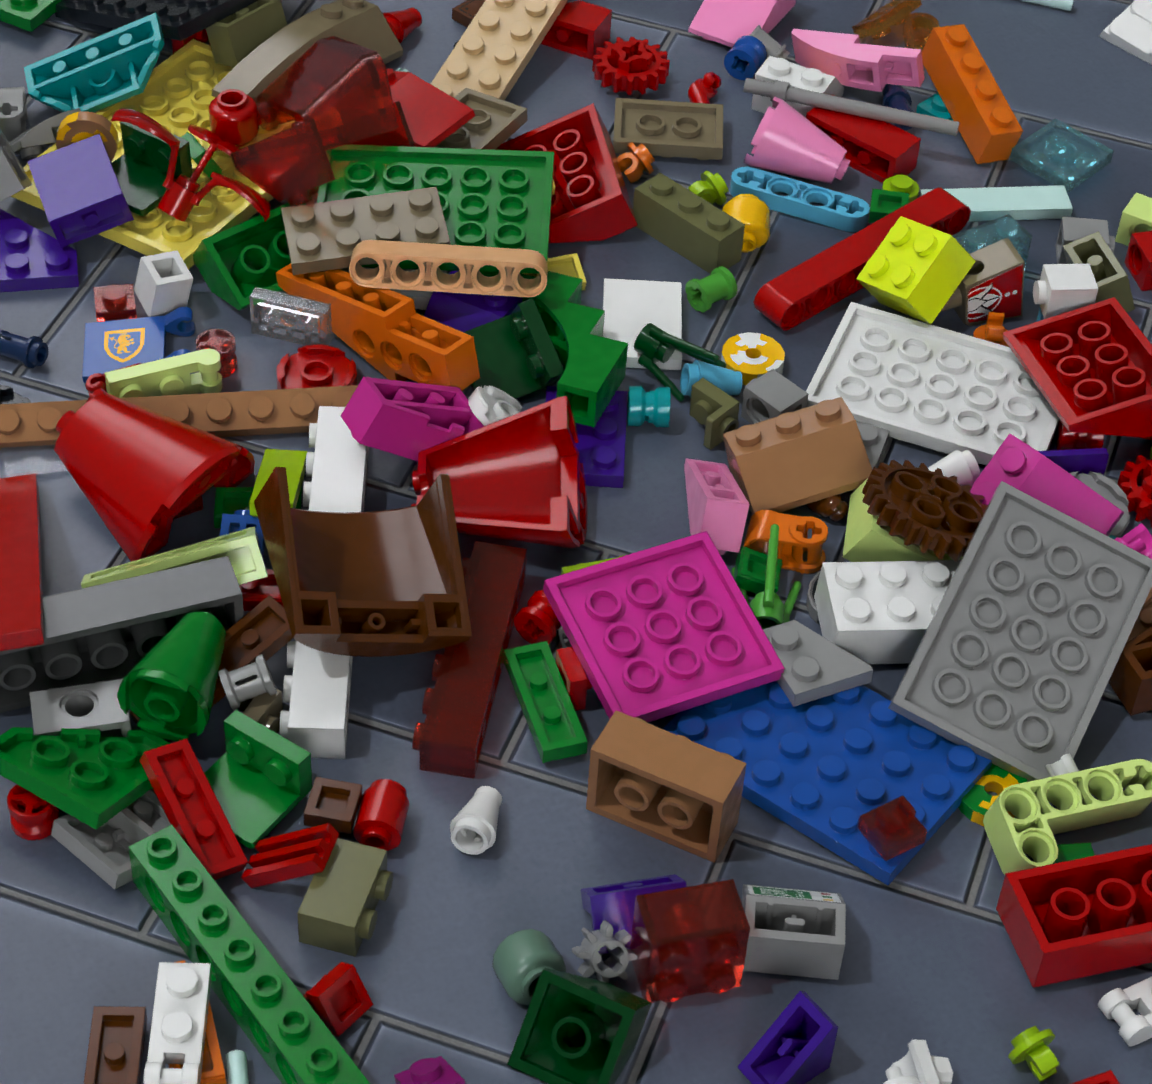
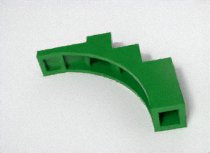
[480,271,628,427]

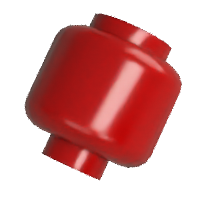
[208,89,259,147]

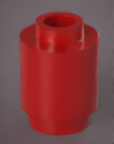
[353,779,409,851]

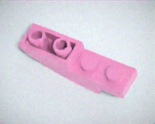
[791,29,925,92]

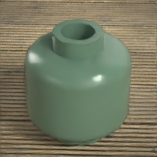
[492,929,566,1005]

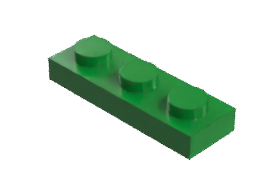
[503,641,588,763]

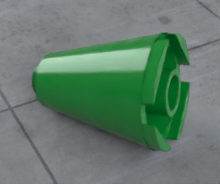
[117,612,226,741]

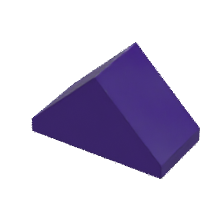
[737,991,838,1084]

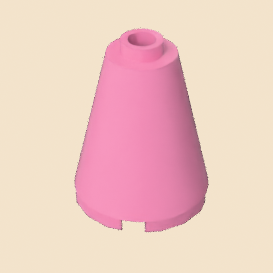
[744,97,851,184]

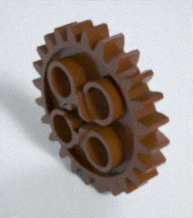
[862,460,988,562]

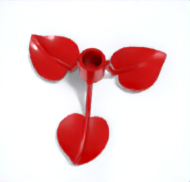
[111,109,270,222]

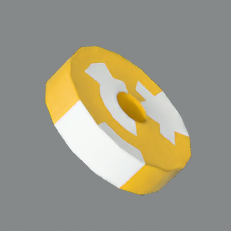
[721,332,785,385]

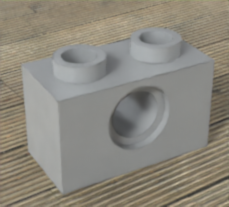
[29,679,131,737]

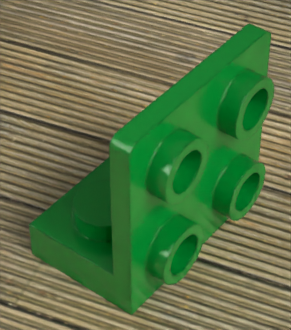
[204,710,312,849]

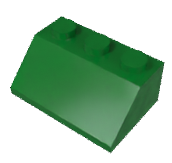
[193,197,306,311]

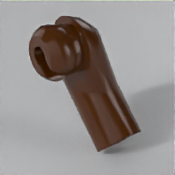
[807,494,848,522]

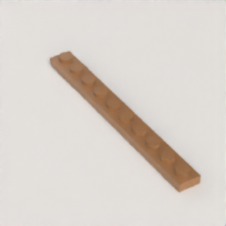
[0,385,358,450]

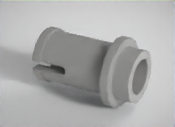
[749,25,790,59]

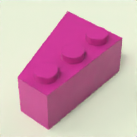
[341,377,484,461]

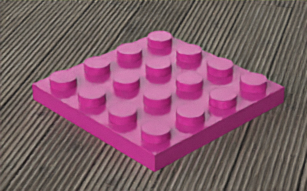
[543,531,785,723]

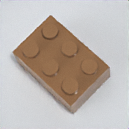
[586,710,747,863]

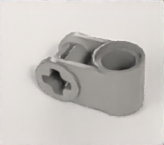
[0,87,28,144]

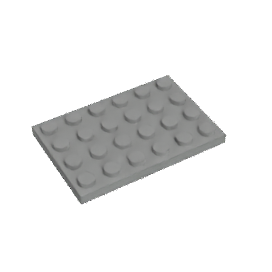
[888,481,1152,782]

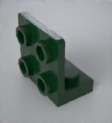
[112,121,193,216]
[464,298,564,399]

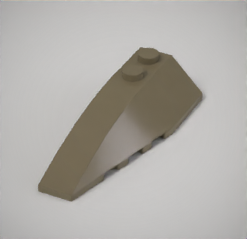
[212,0,403,104]

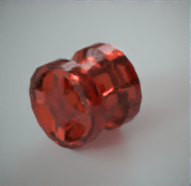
[195,328,237,379]

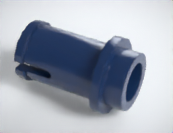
[0,330,48,368]

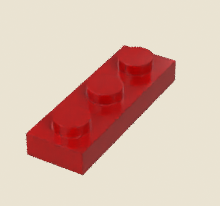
[139,738,248,880]

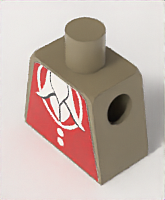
[940,238,1025,326]

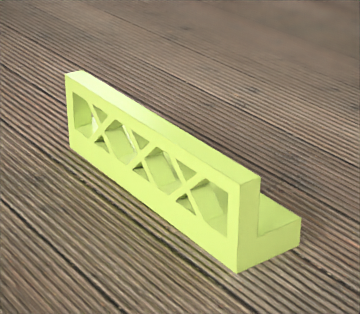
[81,526,268,588]

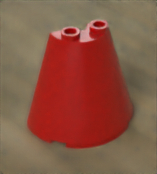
[54,388,255,562]
[411,396,587,549]

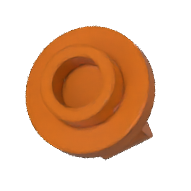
[617,142,655,183]
[973,312,1009,347]

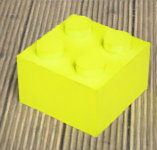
[856,216,976,325]

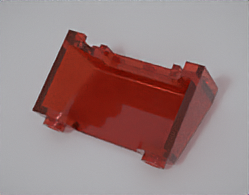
[256,36,398,154]

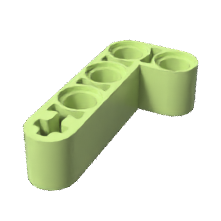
[983,759,1152,875]

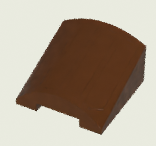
[254,467,472,657]

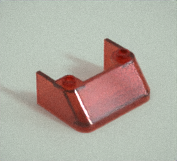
[230,101,415,207]

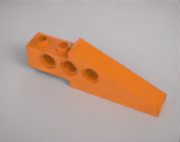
[275,263,480,391]

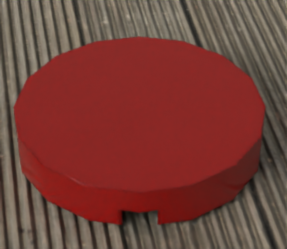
[276,344,357,389]

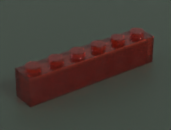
[412,541,527,779]

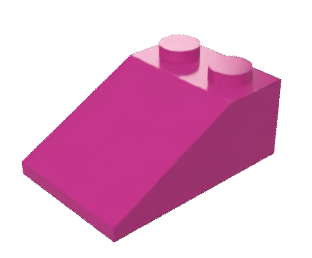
[970,433,1124,536]

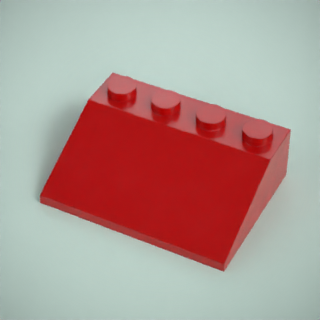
[495,103,638,243]
[1003,297,1152,438]

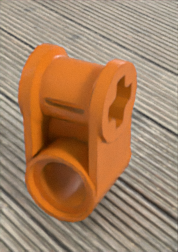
[743,510,828,574]

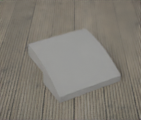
[51,790,171,890]

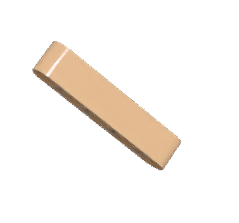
[349,240,548,298]

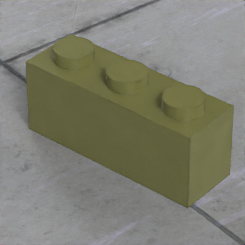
[633,173,745,274]

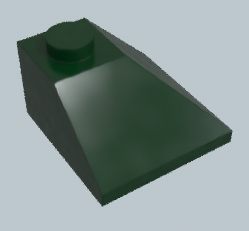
[507,968,652,1084]

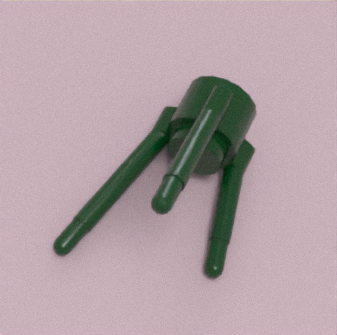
[634,323,726,402]

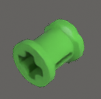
[685,266,737,313]

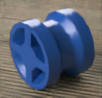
[724,36,767,80]

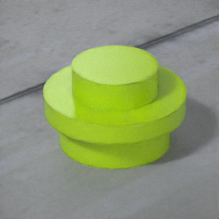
[882,174,919,203]

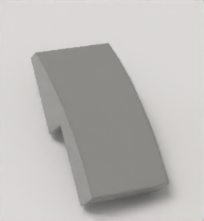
[9,108,81,160]

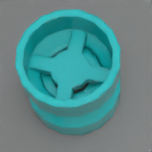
[627,386,671,428]

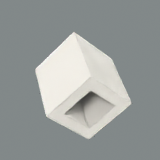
[134,250,194,317]
[1033,263,1098,319]

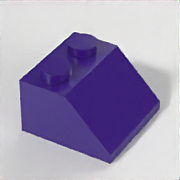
[424,271,523,332]

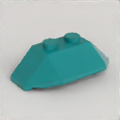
[24,12,165,113]

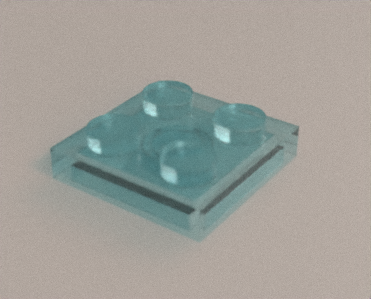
[1010,118,1114,193]

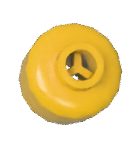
[722,194,770,252]

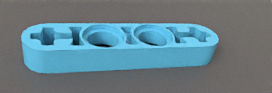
[730,167,870,232]

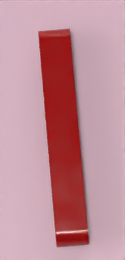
[754,187,971,331]

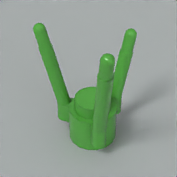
[731,524,802,629]

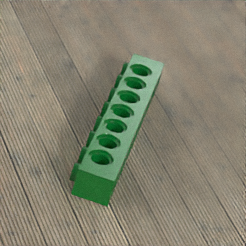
[128,824,370,1084]

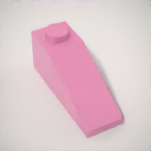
[684,458,750,555]

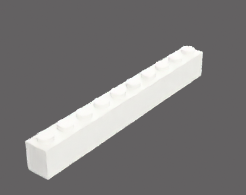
[280,406,369,759]

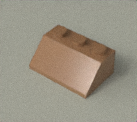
[723,397,872,515]

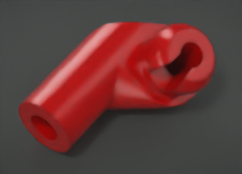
[688,72,722,104]

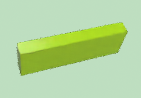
[249,449,307,517]

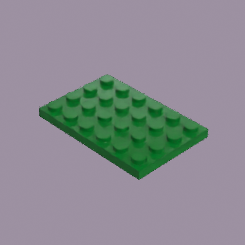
[316,144,554,274]

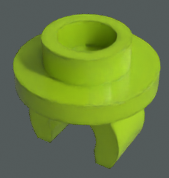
[688,170,728,205]
[1008,1026,1060,1083]

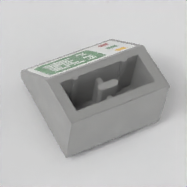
[739,884,846,980]

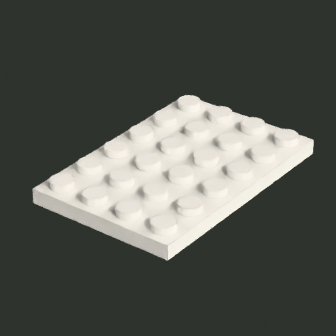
[806,302,1059,465]

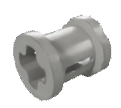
[218,654,277,710]

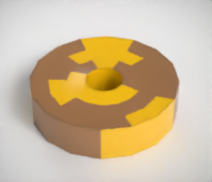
[56,111,119,161]

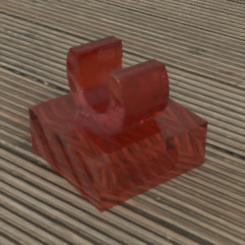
[858,795,927,861]

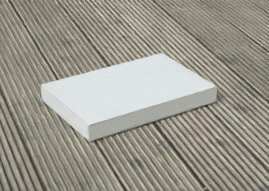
[603,278,682,370]

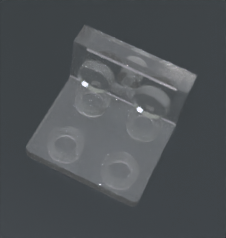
[249,287,335,346]

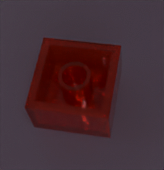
[630,879,750,1002]

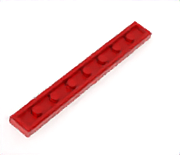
[0,473,44,652]

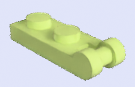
[105,349,223,398]

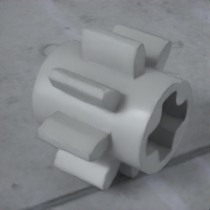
[572,920,638,983]

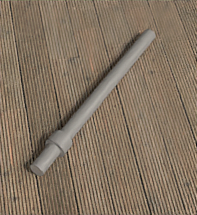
[743,78,960,136]

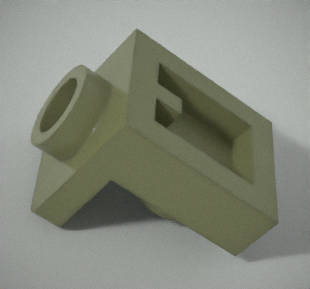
[689,378,740,450]

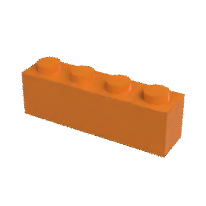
[922,24,1023,164]

